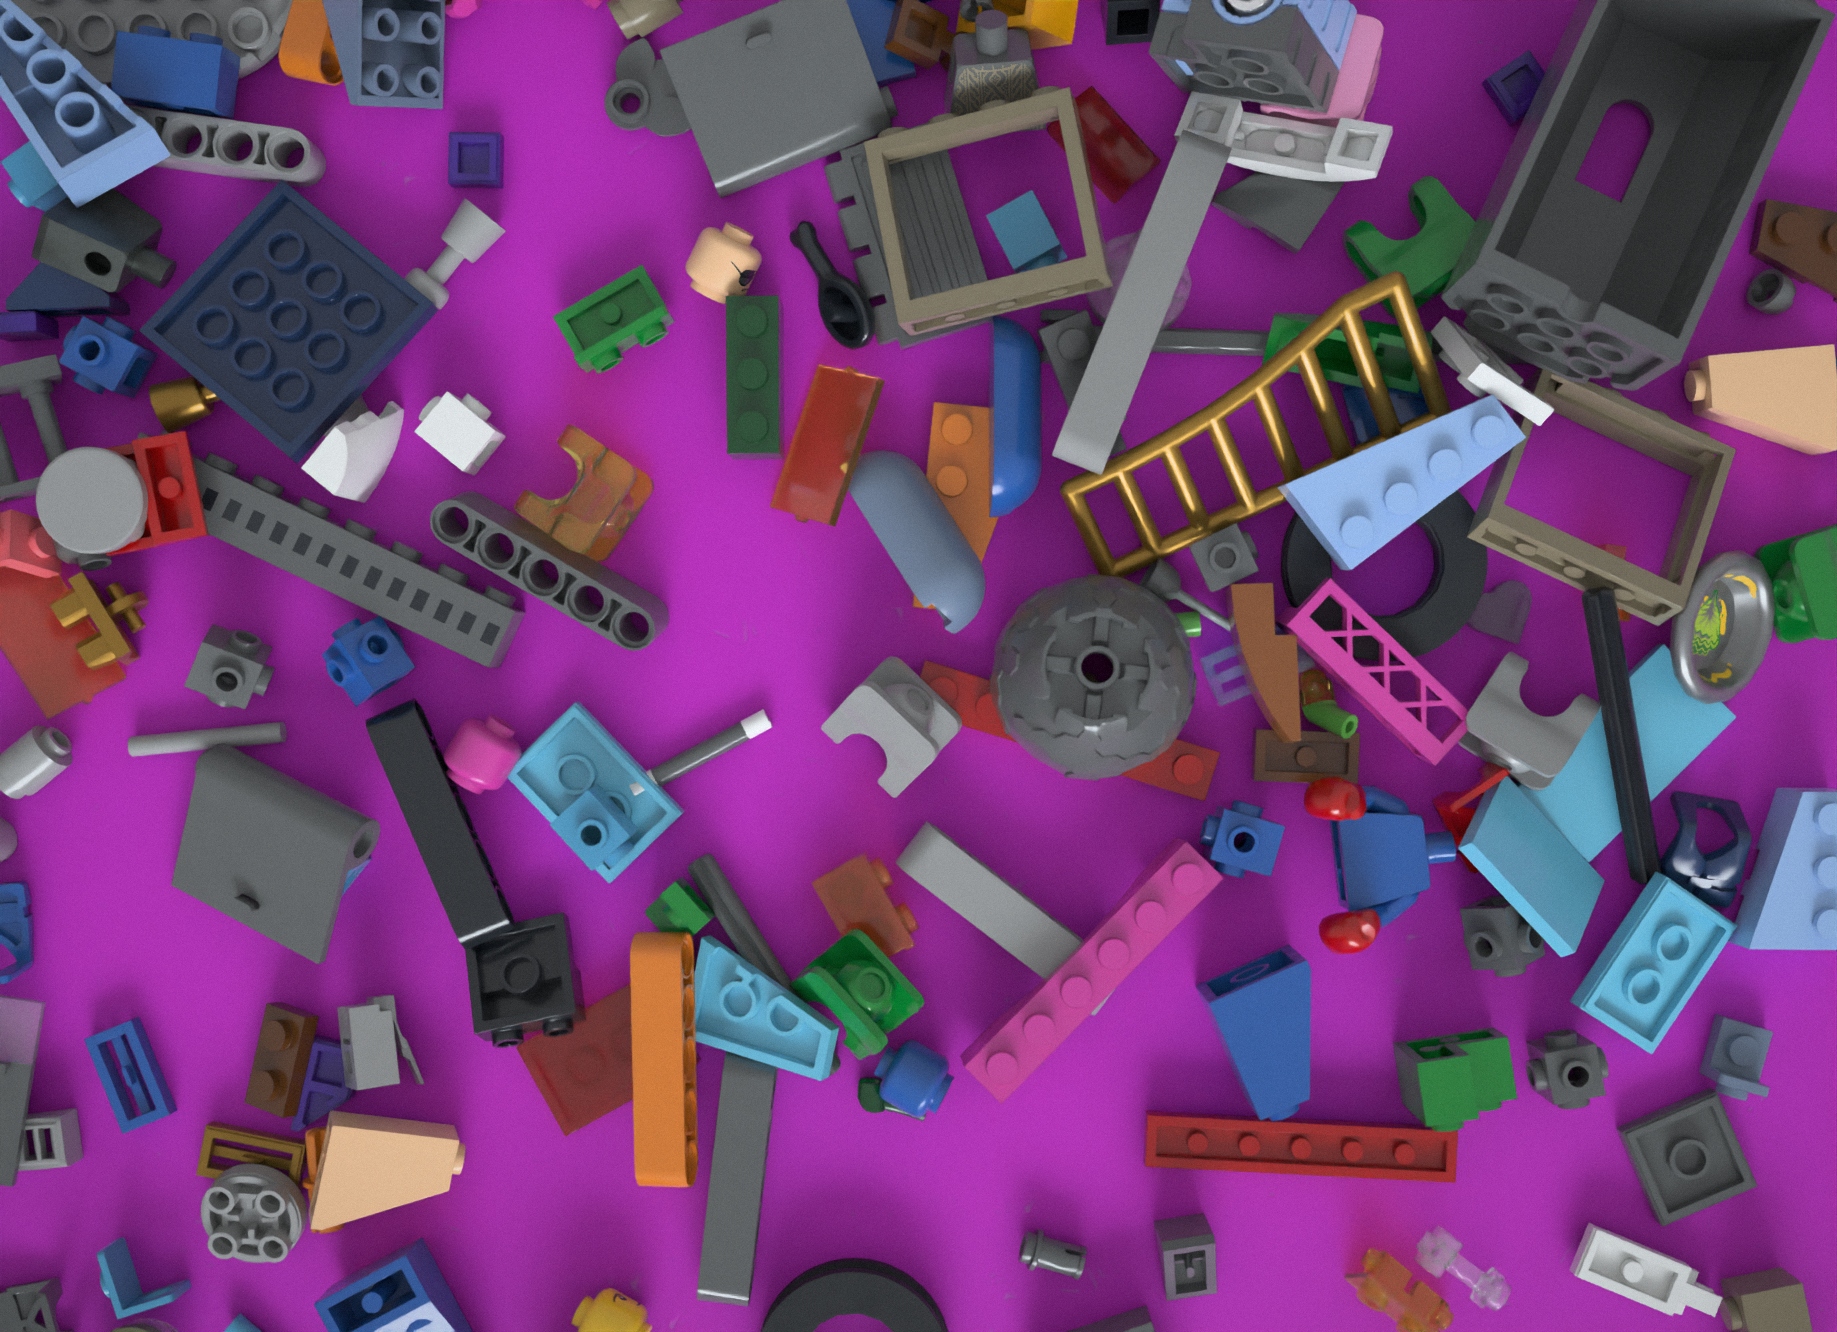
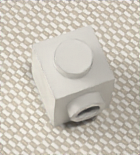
[414,391,507,476]

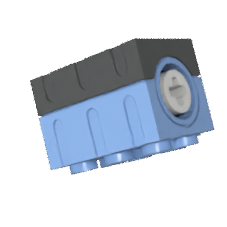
[1148,0,1357,113]

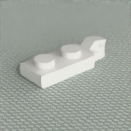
[1569,1223,1722,1317]

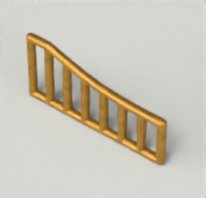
[1060,271,1452,578]

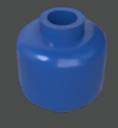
[874,1039,954,1118]

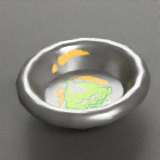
[1670,550,1775,704]

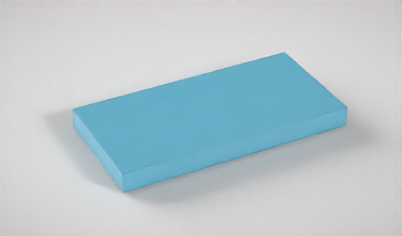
[1515,644,1736,862]

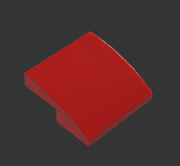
[103,431,209,556]

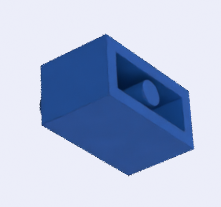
[111,26,240,120]

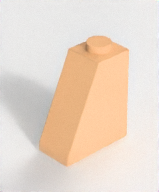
[1684,344,1837,455]
[309,1110,465,1230]

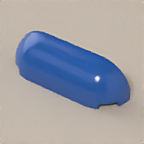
[989,315,1042,517]

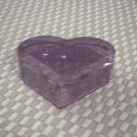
[1466,580,1532,644]

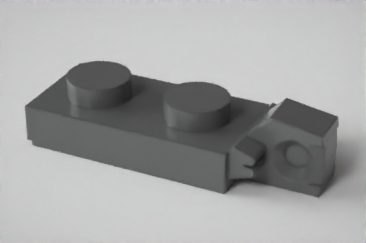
[1036,309,1127,456]

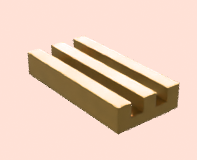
[196,1121,307,1191]

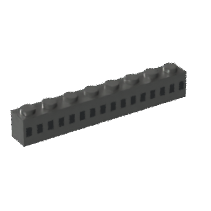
[137,430,526,668]

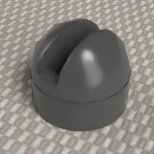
[1747,269,1796,315]

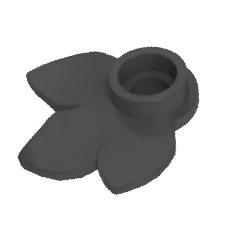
[604,38,691,137]

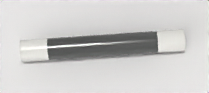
[629,709,773,796]

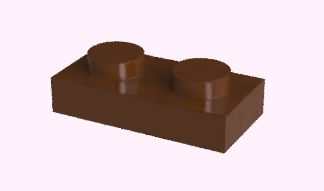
[1251,728,1360,784]
[244,1002,319,1118]

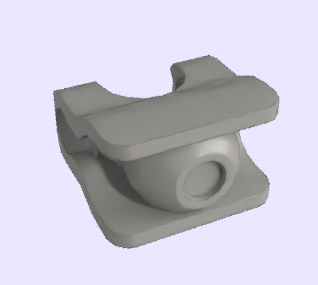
[1458,651,1600,791]
[820,656,962,798]

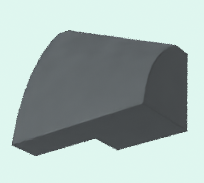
[1211,171,1345,255]

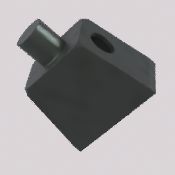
[31,188,177,292]

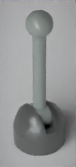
[1139,558,1231,632]

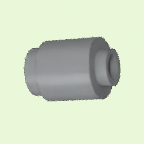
[0,725,73,799]

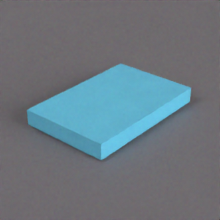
[508,701,685,883]
[1458,776,1605,957]
[1570,872,1738,1054]

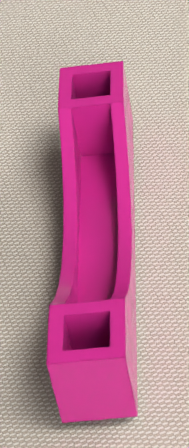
[960,837,1224,1104]

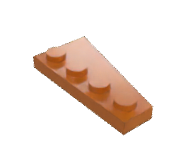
[913,402,998,610]

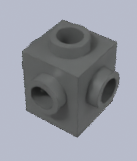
[184,624,275,710]
[1460,895,1545,977]
[1526,1029,1609,1109]

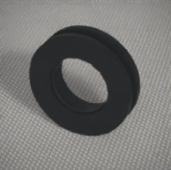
[1281,490,1488,661]
[761,1258,948,1332]

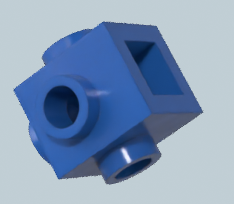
[59,316,158,398]
[321,616,415,707]
[1199,800,1285,878]

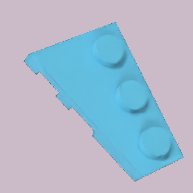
[694,935,839,1081]

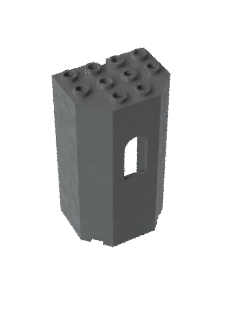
[1441,0,1836,391]

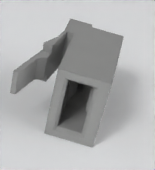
[337,994,424,1091]

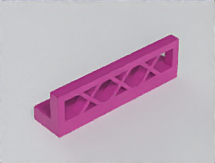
[1275,577,1469,766]

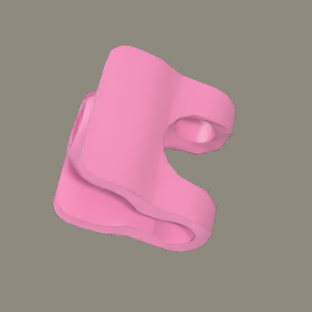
[1260,14,1384,128]

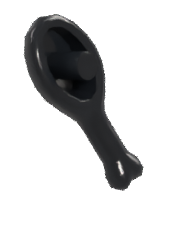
[789,220,875,350]

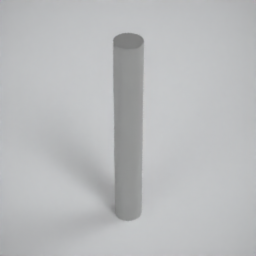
[128,722,287,757]

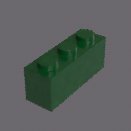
[726,295,784,459]

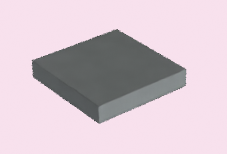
[1616,1088,1757,1227]

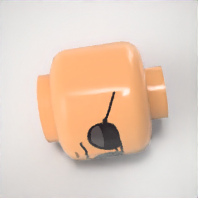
[685,222,762,304]

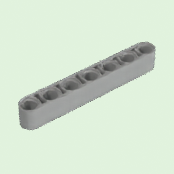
[1052,129,1232,475]

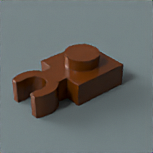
[884,0,968,73]

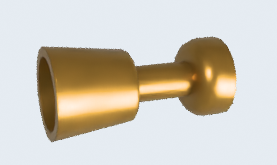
[149,376,221,433]

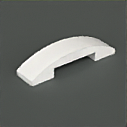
[1174,91,1393,182]

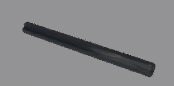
[1582,587,1662,884]

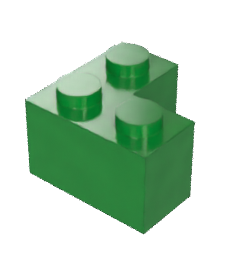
[1393,1027,1517,1132]

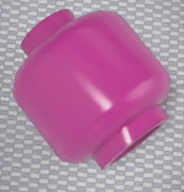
[443,714,522,794]

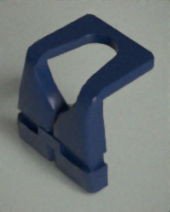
[1660,791,1752,908]

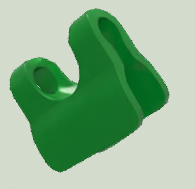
[1342,175,1476,318]
[1754,524,1837,644]
[789,929,925,1060]

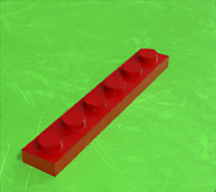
[920,660,1220,802]
[1143,1111,1458,1183]

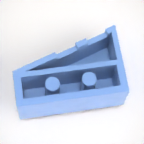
[1728,787,1837,950]

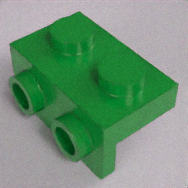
[553,265,676,373]

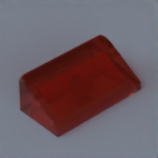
[1047,86,1161,203]

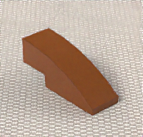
[1225,583,1301,743]

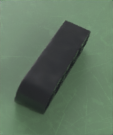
[365,698,515,950]

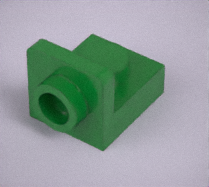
[645,877,716,936]

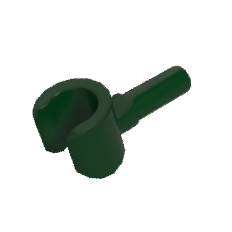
[857,1077,926,1121]

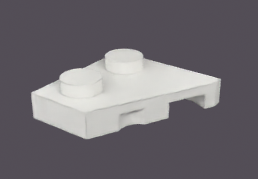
[1431,316,1555,426]

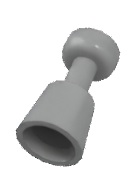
[404,197,506,310]

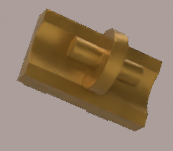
[49,572,149,670]

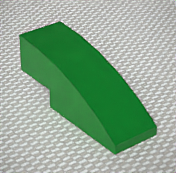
[1262,313,1432,394]

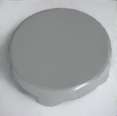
[36,447,148,554]
[201,1164,307,1263]

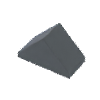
[1153,1213,1217,1301]

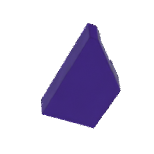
[290,1035,356,1132]

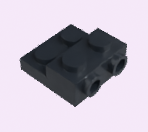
[465,912,587,1048]

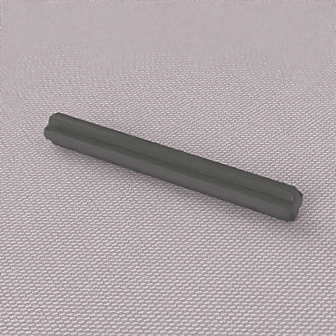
[688,853,841,1076]

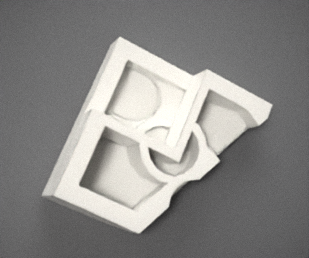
[302,401,404,503]

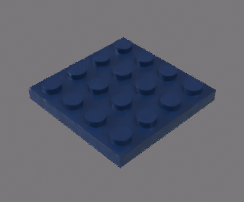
[139,180,438,463]

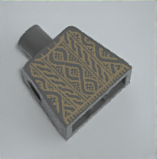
[944,10,1046,132]

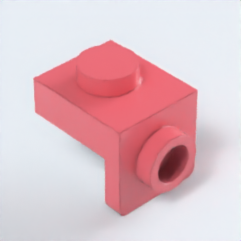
[0,509,62,578]

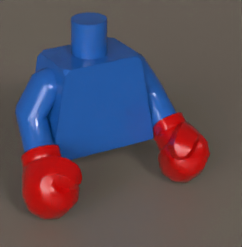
[1303,776,1456,954]

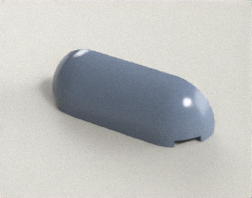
[843,450,985,634]

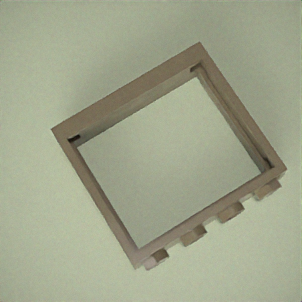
[864,86,1113,336]
[1467,368,1736,626]

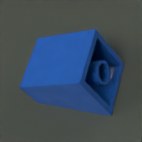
[1195,944,1311,1121]

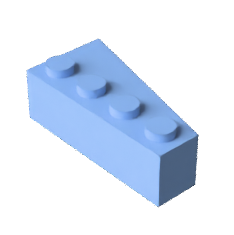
[0,0,171,208]
[1277,395,1526,570]

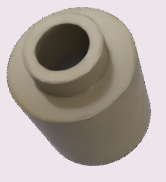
[606,0,684,40]

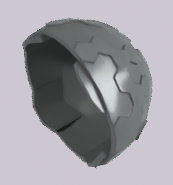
[989,574,1197,780]

